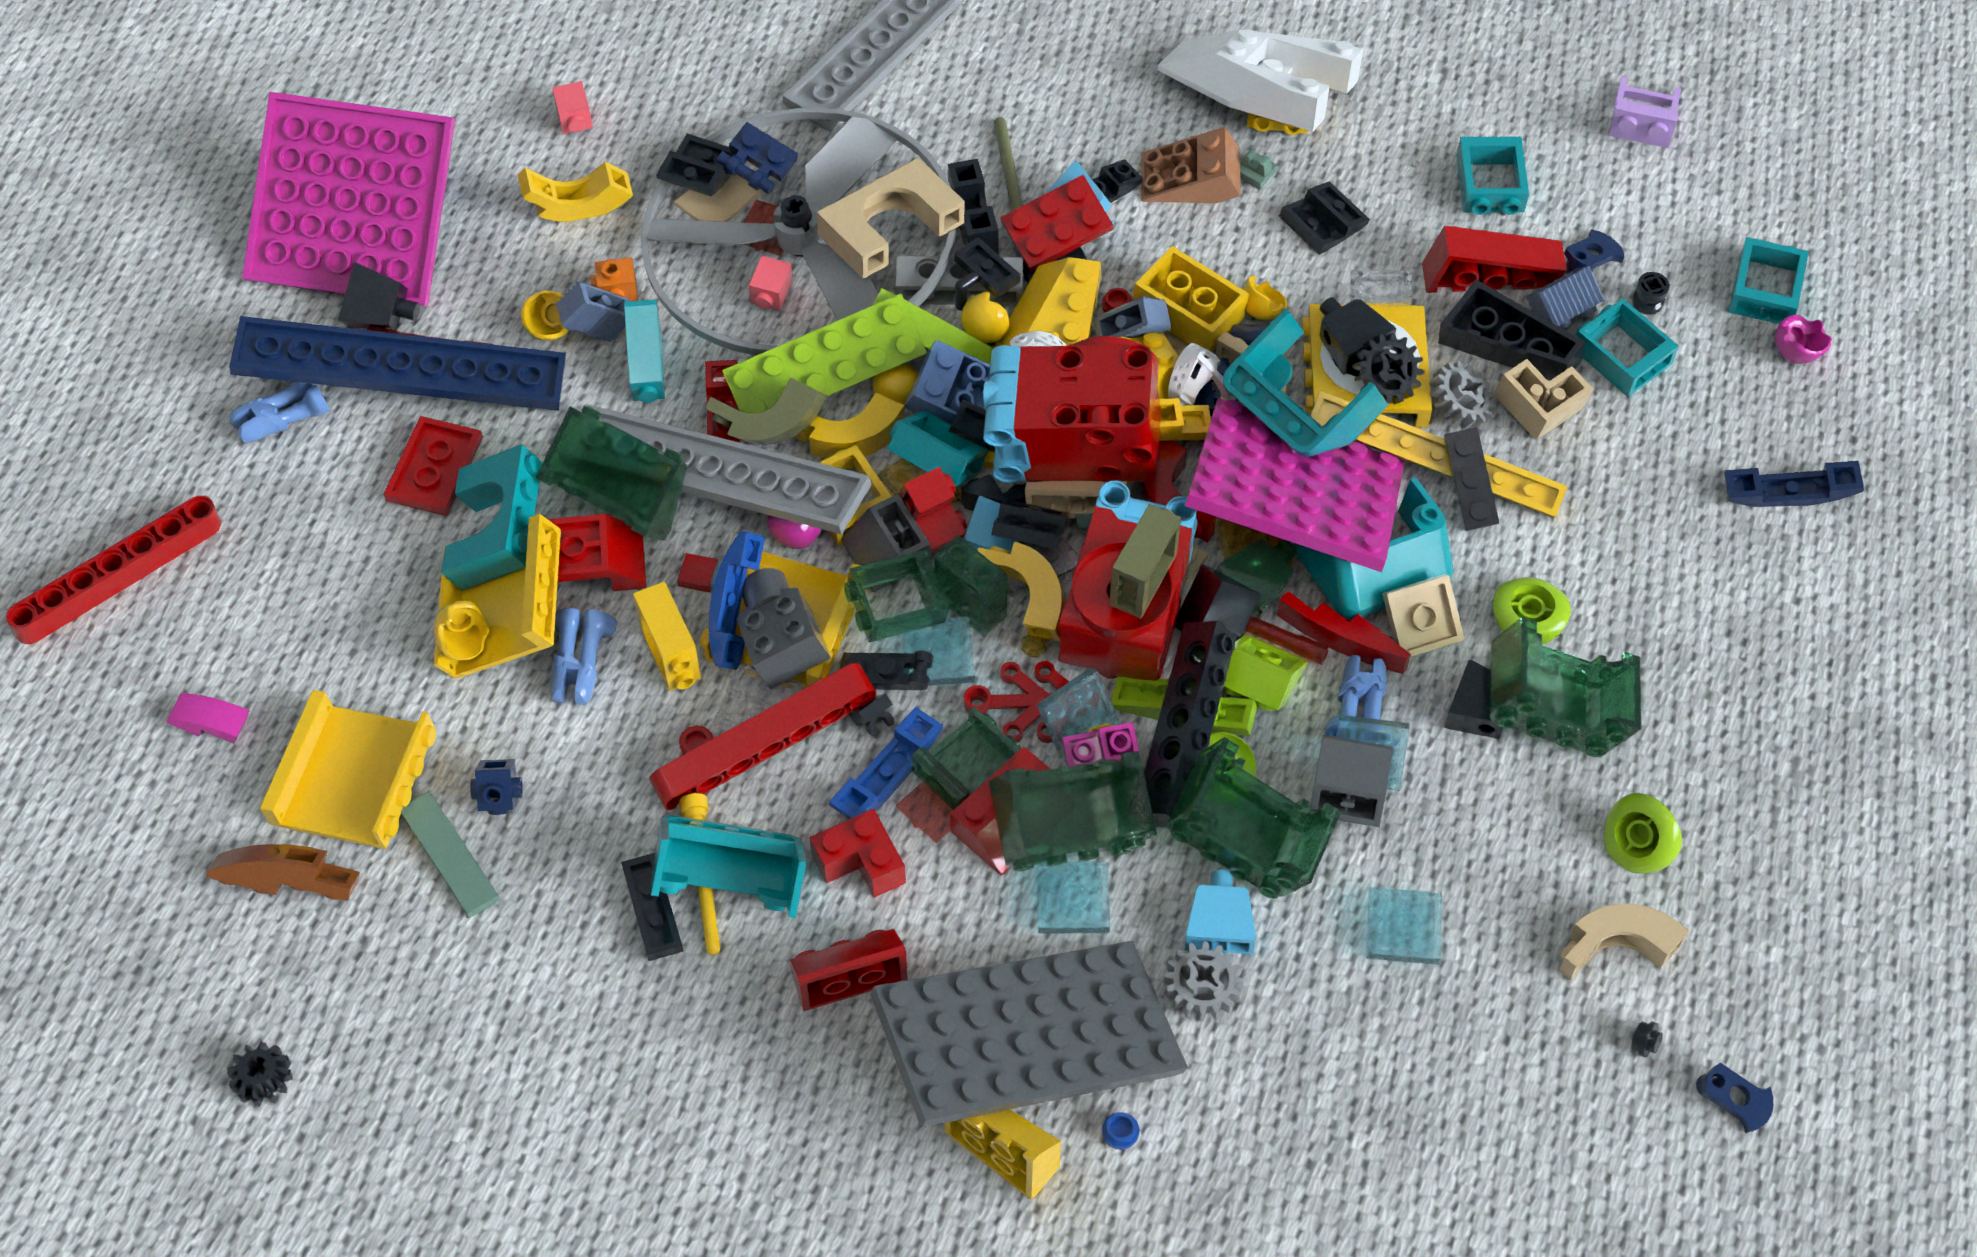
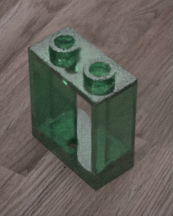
[934,535,1008,637]
[844,549,950,642]

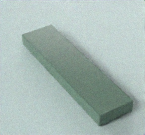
[401,791,500,918]

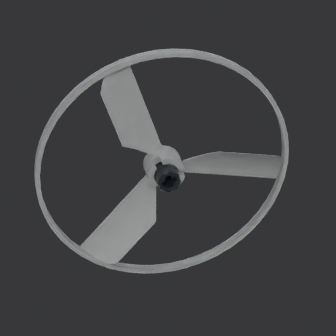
[641,107,956,356]

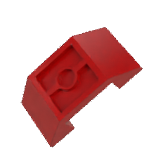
[548,514,647,591]

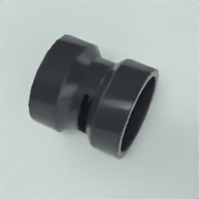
[1632,272,1670,315]

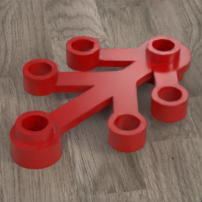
[964,661,1098,744]

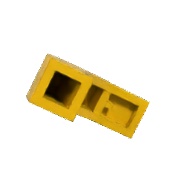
[517,161,633,222]
[795,393,905,459]
[975,542,1067,642]

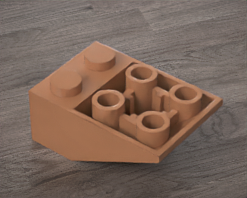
[1141,127,1241,203]

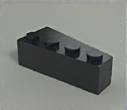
[1438,280,1585,380]

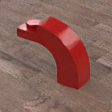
[1141,440,1216,543]

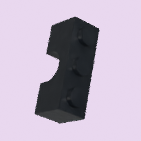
[948,159,999,254]

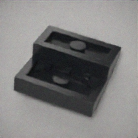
[656,133,736,196]
[1279,181,1370,255]
[991,498,1069,549]

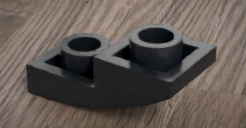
[1092,159,1143,203]

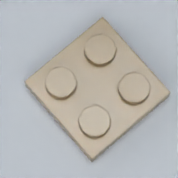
[1382,574,1465,657]

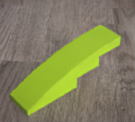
[872,288,993,365]
[1110,676,1257,736]

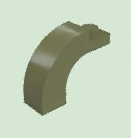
[705,377,827,445]

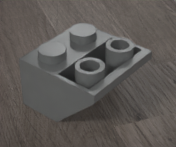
[841,494,932,592]
[1309,735,1393,828]

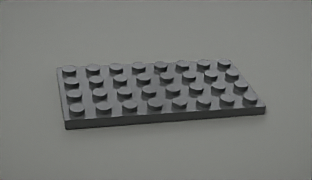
[870,941,1188,1128]

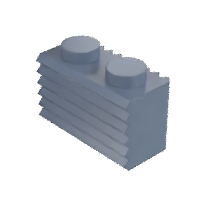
[1526,266,1605,329]
[556,281,629,342]
[1093,296,1171,338]

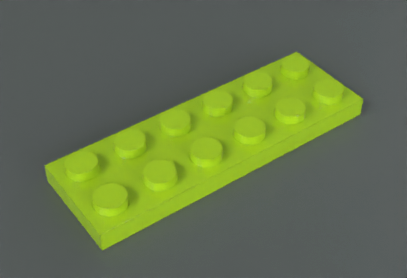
[722,294,927,414]

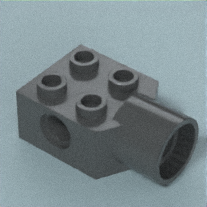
[736,568,831,689]

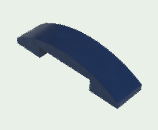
[1724,461,1864,507]

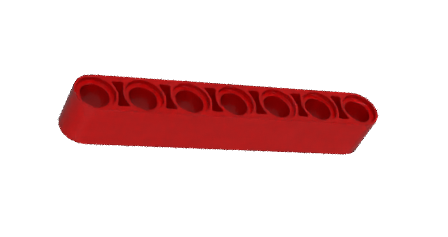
[6,496,221,644]
[649,663,877,810]

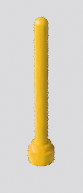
[679,793,720,955]

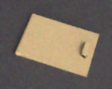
[674,174,763,222]

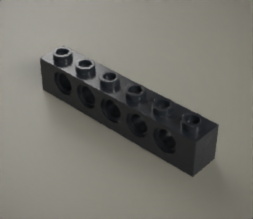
[1133,621,1237,828]

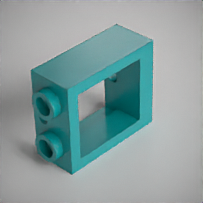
[1456,136,1529,215]
[1728,237,1809,324]
[1575,298,1679,397]
[888,410,989,487]

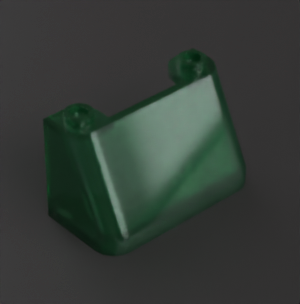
[536,405,688,541]

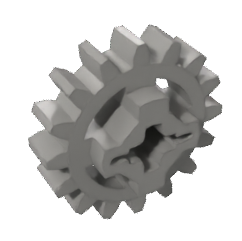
[1429,361,1495,429]
[1164,941,1244,1021]

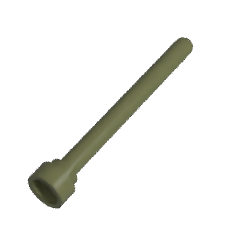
[994,117,1023,212]

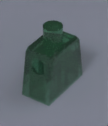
[1216,538,1297,621]

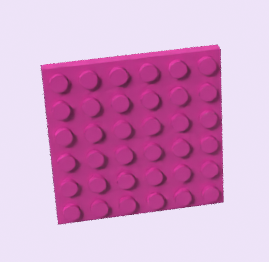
[242,92,456,307]
[1185,398,1405,572]

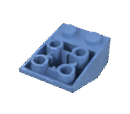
[904,340,990,424]

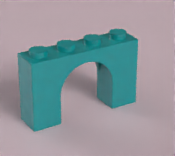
[441,444,542,591]

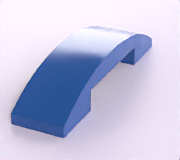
[709,531,765,671]
[829,707,943,819]

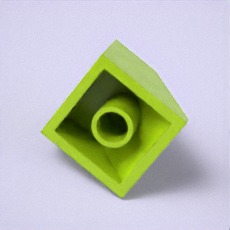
[1223,634,1308,711]

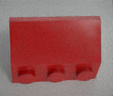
[950,747,1074,876]
[789,929,908,1012]

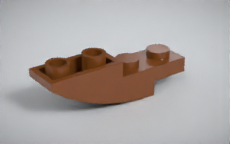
[206,844,360,901]

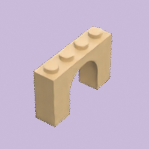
[817,158,965,279]

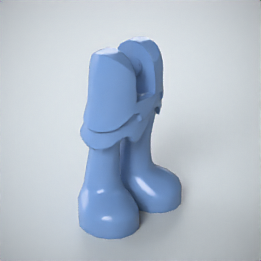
[229,382,330,443]
[551,608,617,705]
[1325,655,1392,746]

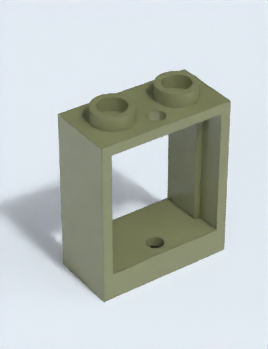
[1109,504,1181,619]

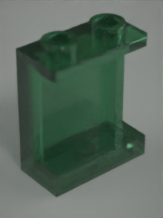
[912,707,1021,810]

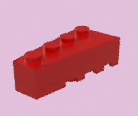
[1422,225,1567,293]

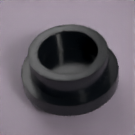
[1631,1021,1663,1058]

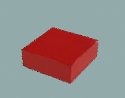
[677,553,719,593]

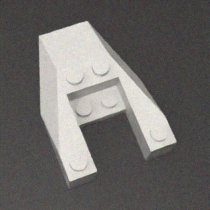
[1158,29,1363,131]

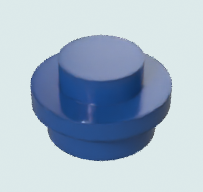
[1102,1112,1140,1150]

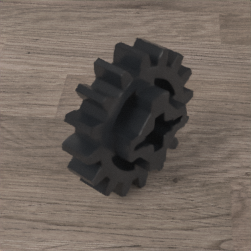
[1353,333,1424,405]

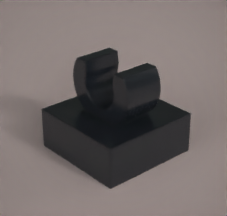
[849,693,894,736]

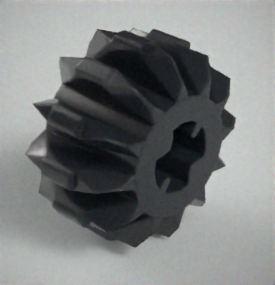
[227,1041,293,1107]

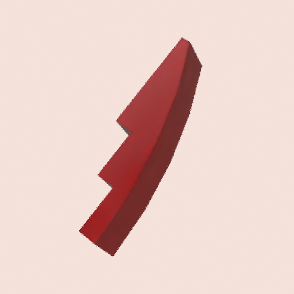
[1277,591,1411,674]

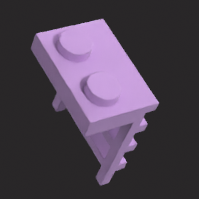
[1608,76,1681,148]

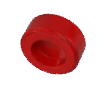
[679,725,713,755]

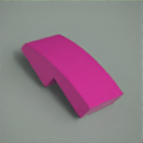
[166,693,250,744]
[1061,722,1140,773]

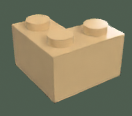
[1493,359,1594,441]

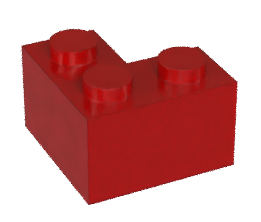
[899,467,967,555]
[809,808,906,898]

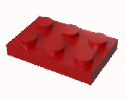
[1000,175,1113,273]
[384,416,483,516]

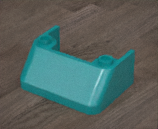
[1223,308,1388,457]
[1293,477,1453,619]
[651,815,806,918]

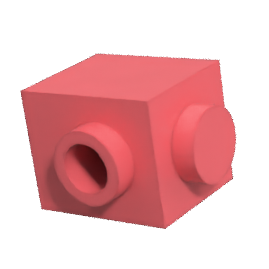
[552,81,593,134]
[749,255,793,311]

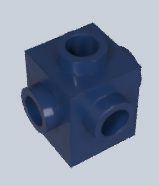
[470,759,523,815]

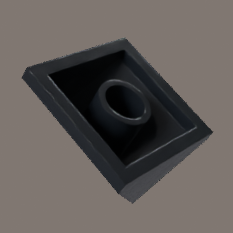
[1175,564,1262,642]

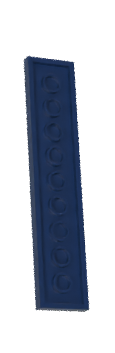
[229,316,566,411]

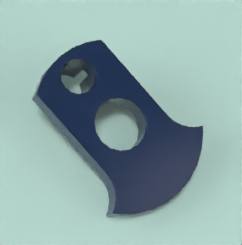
[1564,229,1625,274]
[1696,1063,1774,1134]

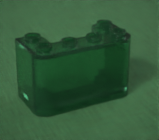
[1490,617,1642,757]
[1167,737,1341,899]
[988,751,1157,872]

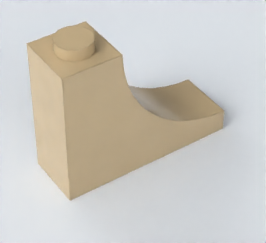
[1025,481,1135,518]

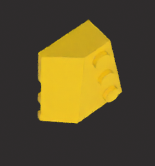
[993,257,1101,349]
[944,1110,1061,1200]

